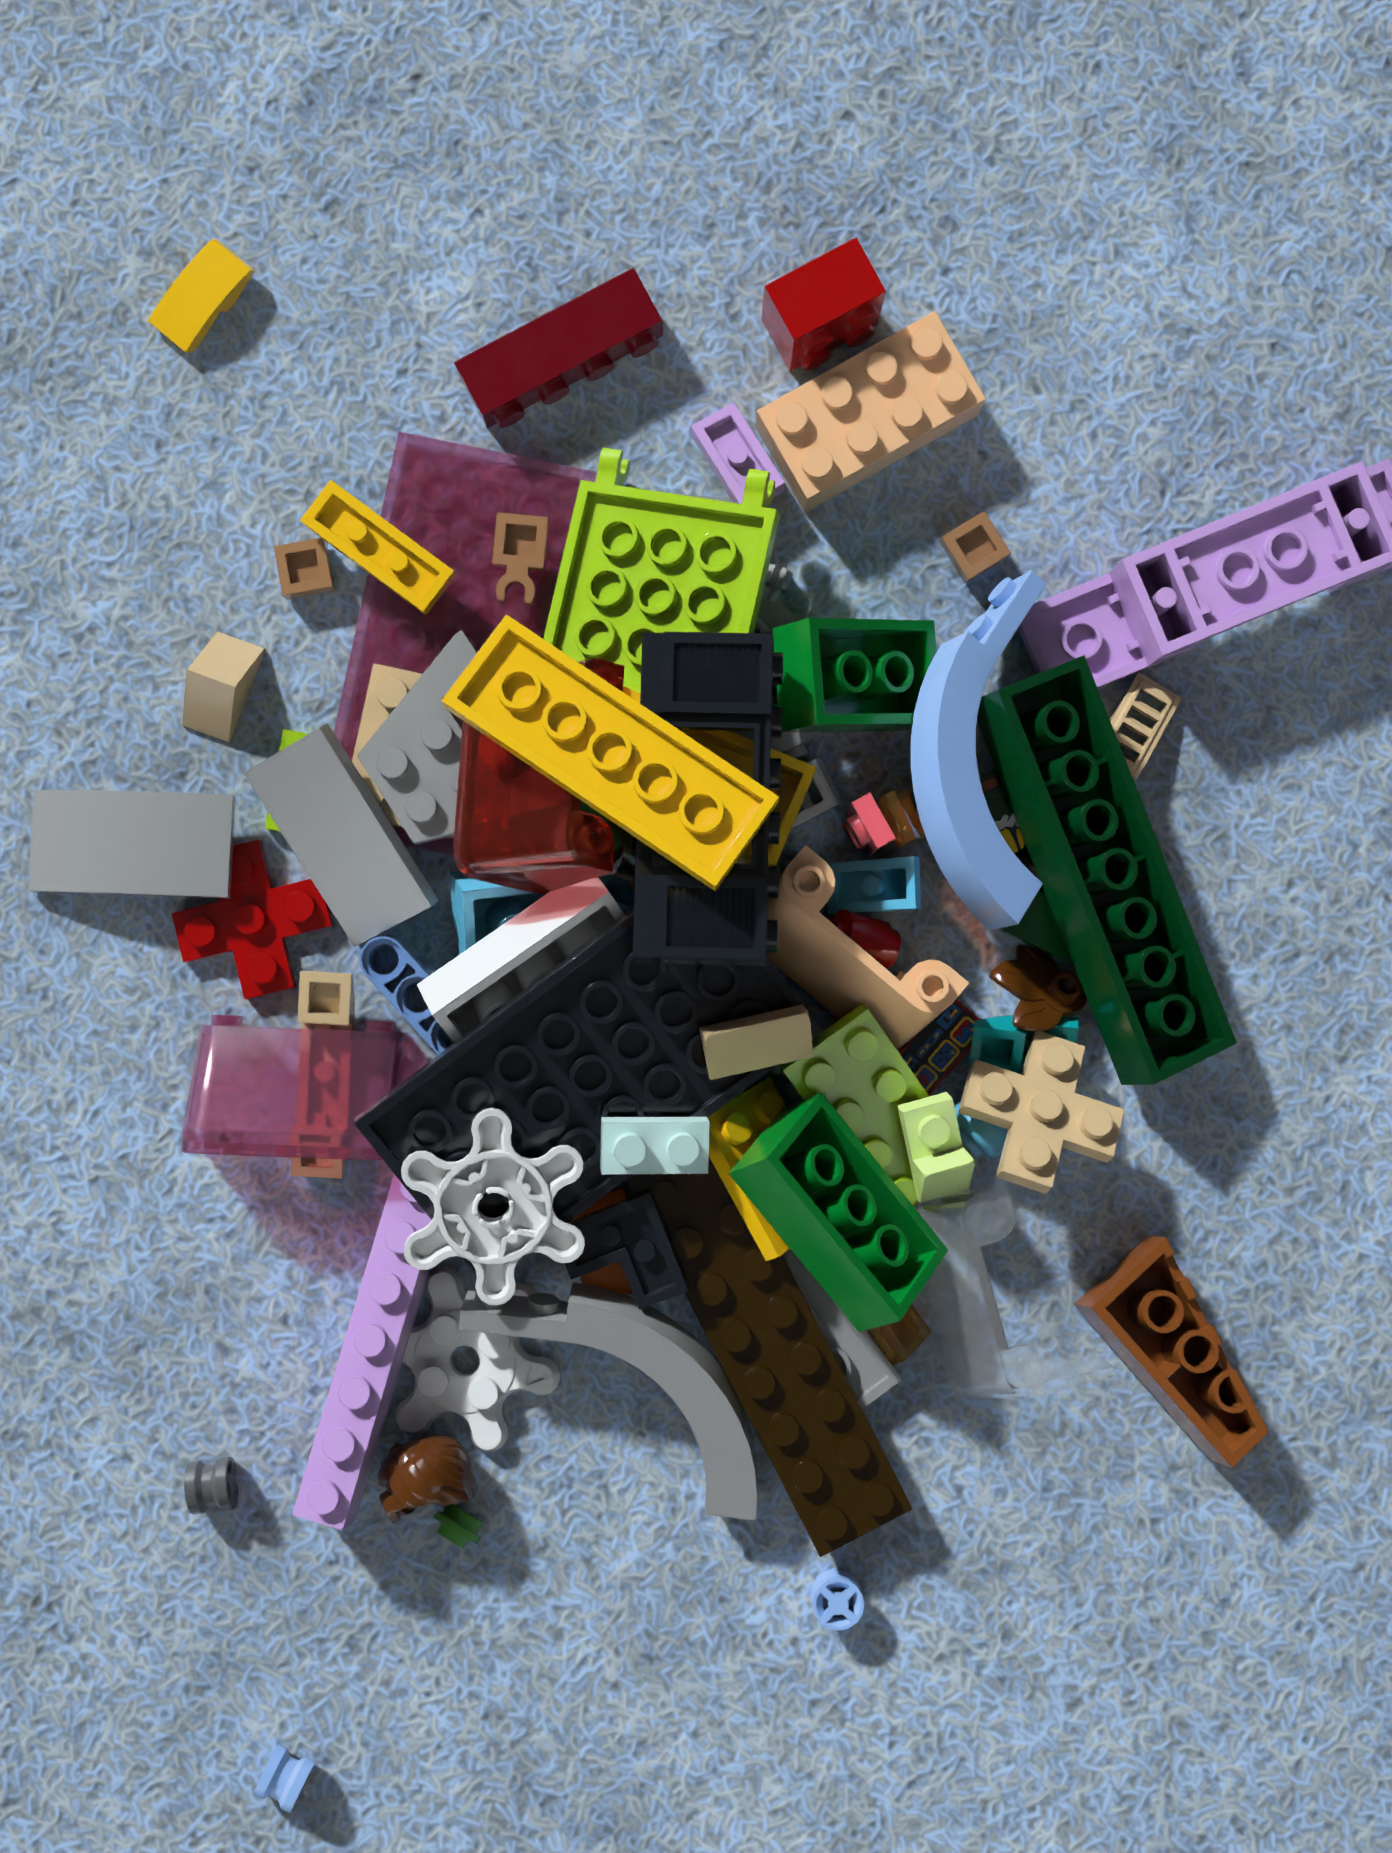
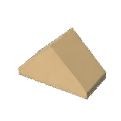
[182,631,265,743]

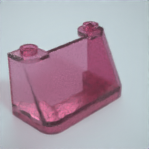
[181,1015,408,1160]

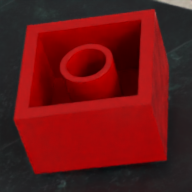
[761,237,886,372]

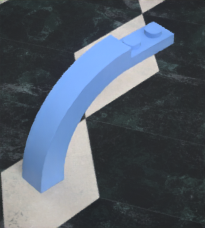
[911,570,1047,931]

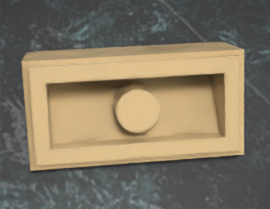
[699,1005,814,1080]

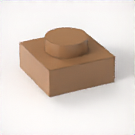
[939,511,1011,584]
[274,538,336,600]

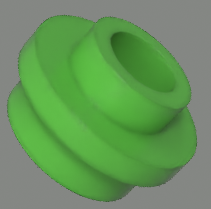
[433,1504,483,1548]

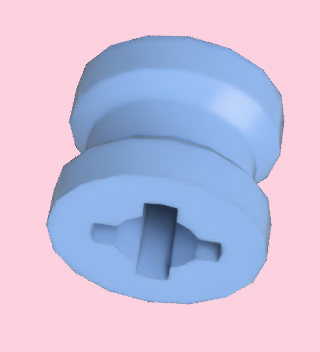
[810,1568,864,1631]
[253,1744,315,1813]

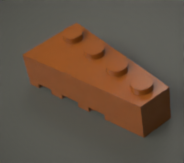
[1074,1236,1269,1468]

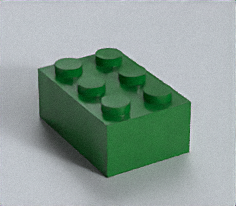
[772,618,937,733]

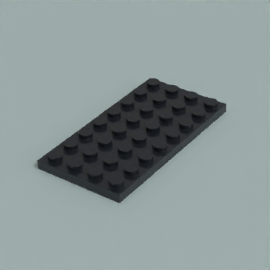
[353,908,823,1274]

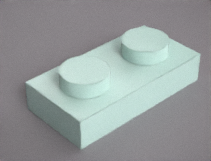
[600,1117,710,1175]

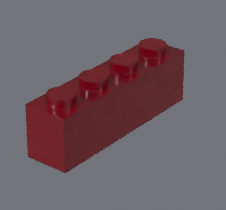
[454,267,663,429]

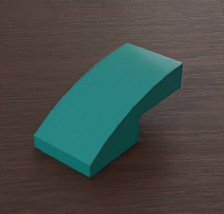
[968,1015,1079,1074]

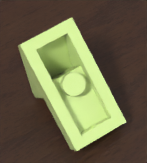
[897,1092,975,1203]

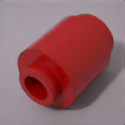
[828,909,901,969]

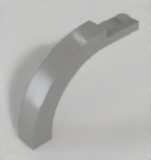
[459,1282,757,1521]

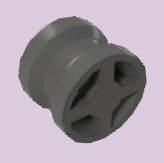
[184,1456,239,1515]

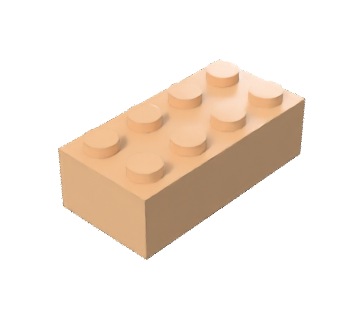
[755,311,986,513]

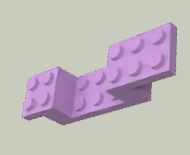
[1018,459,1392,689]

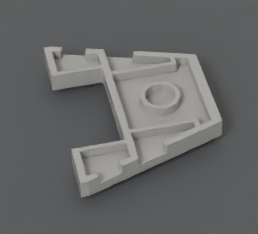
[357,630,573,845]

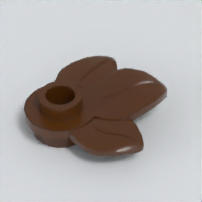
[989,945,1087,1031]

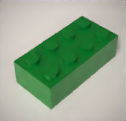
[728,1092,949,1332]

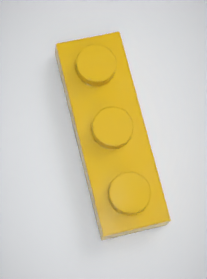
[300,480,456,615]

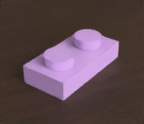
[690,403,785,504]

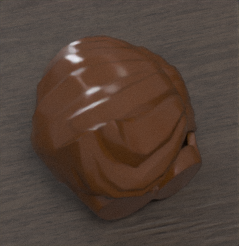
[377,1434,476,1523]

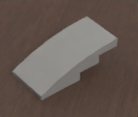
[28,790,236,899]

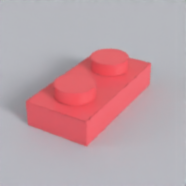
[842,792,896,856]

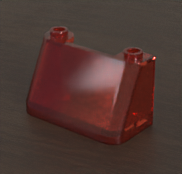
[453,659,624,894]

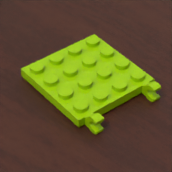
[543,448,780,693]

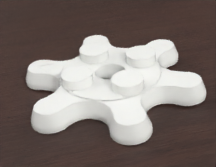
[401,1108,585,1306]
[395,1266,560,1452]

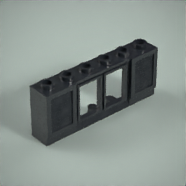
[633,632,783,966]

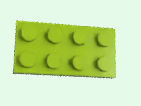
[779,1003,977,1209]

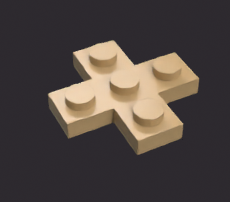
[958,1031,1124,1194]

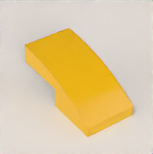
[148,238,255,353]

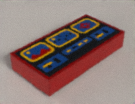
[899,999,980,1096]

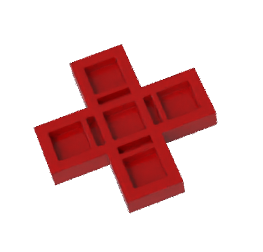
[171,840,334,1000]

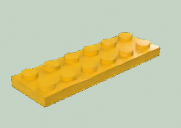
[441,614,779,891]

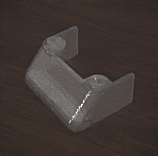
[914,1170,1115,1399]

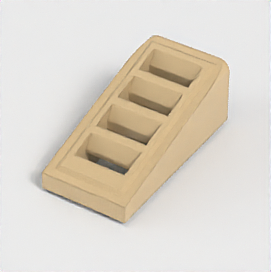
[1110,672,1182,782]

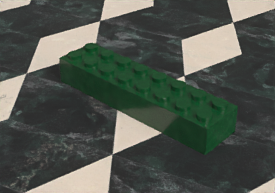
[977,655,1237,1085]

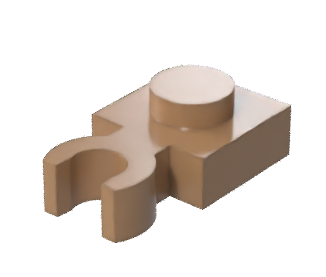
[492,512,550,607]

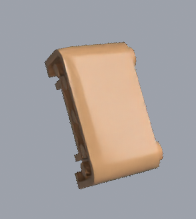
[766,845,969,1049]

